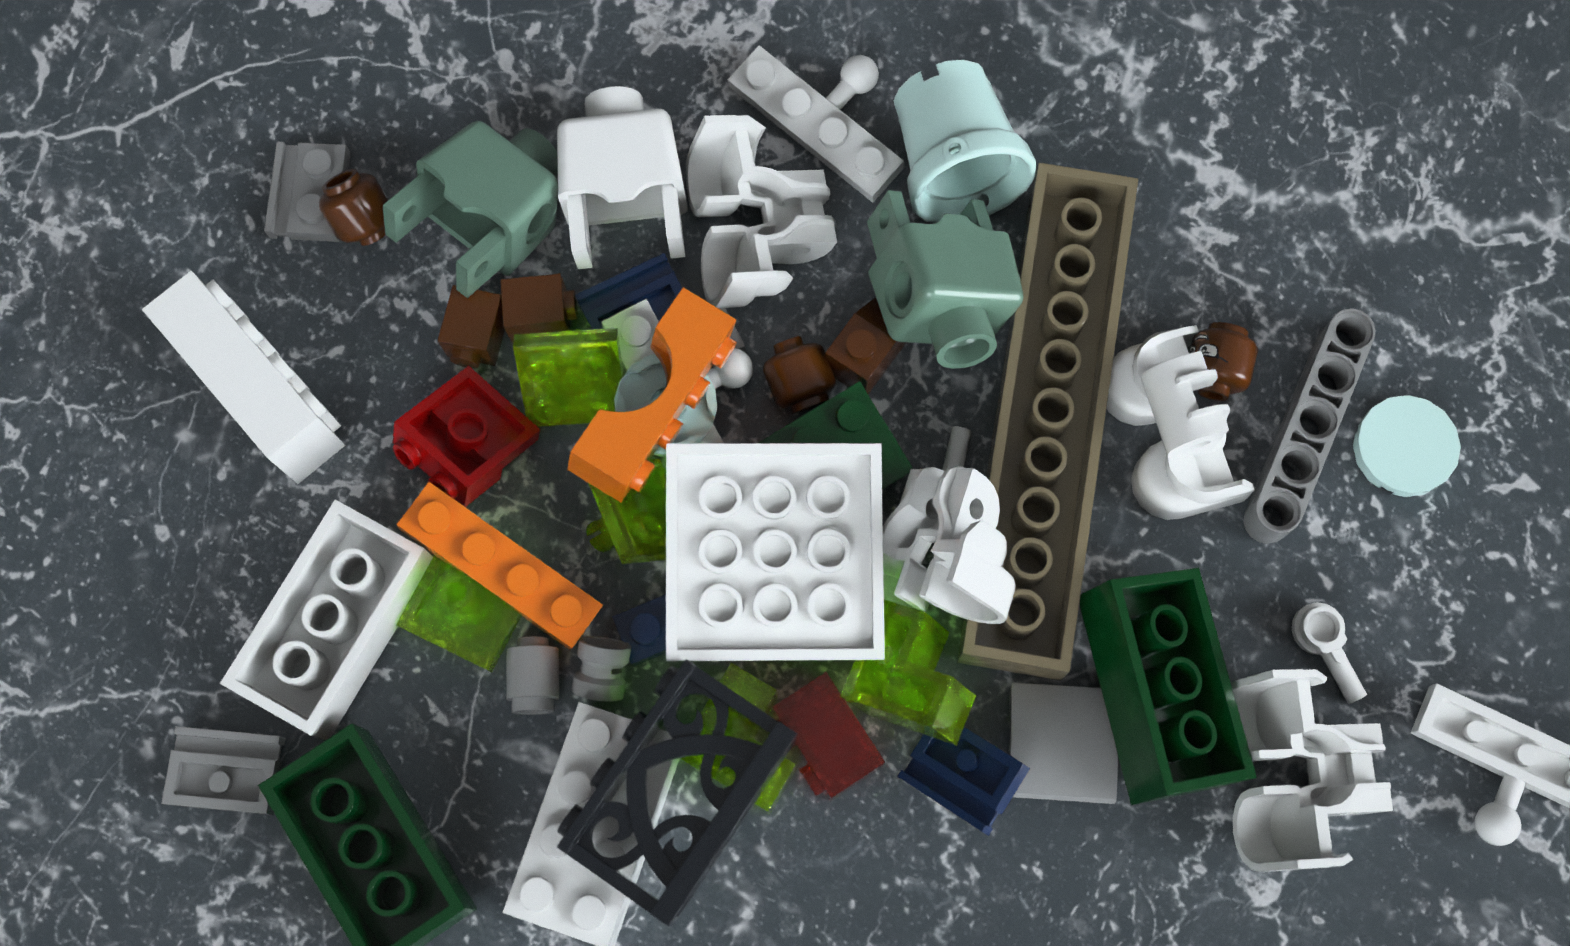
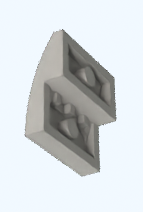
[1007,682,1118,804]

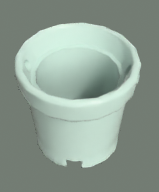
[894,60,1036,223]

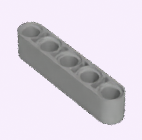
[1243,308,1376,544]

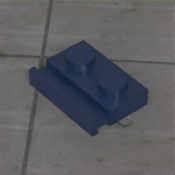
[575,253,682,362]
[897,711,1030,836]

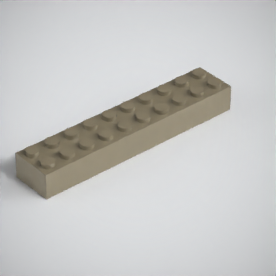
[957,163,1139,681]

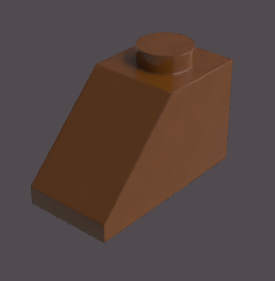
[825,297,907,394]

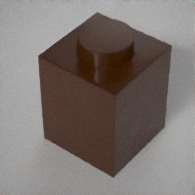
[501,273,578,343]
[438,285,505,369]

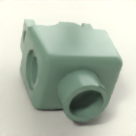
[383,121,558,298]
[867,190,1024,369]

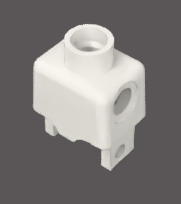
[557,86,688,269]

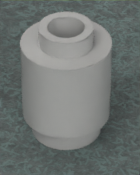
[506,637,559,715]

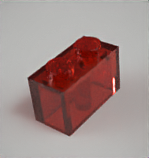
[772,672,885,802]

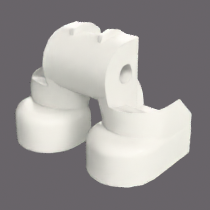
[686,115,837,308]
[1107,325,1255,520]
[883,466,1015,624]
[1231,669,1393,872]

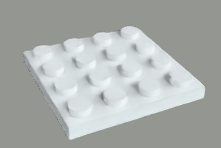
[666,444,885,661]

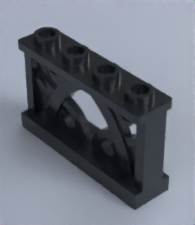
[557,659,798,927]

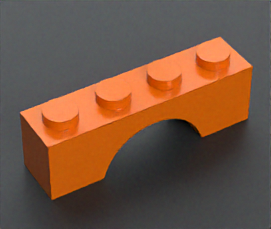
[567,287,737,503]
[397,482,603,650]

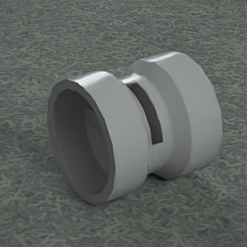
[571,636,631,702]

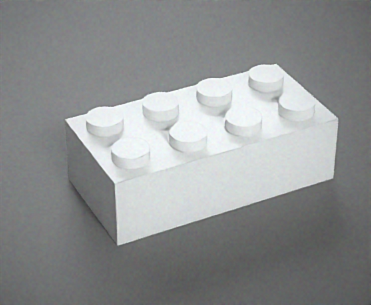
[142,270,345,484]
[220,500,437,741]
[503,702,680,946]

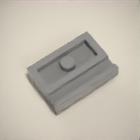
[264,142,351,242]
[161,726,286,815]

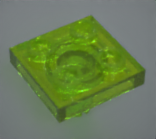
[513,328,624,427]
[586,459,666,564]
[396,555,522,673]

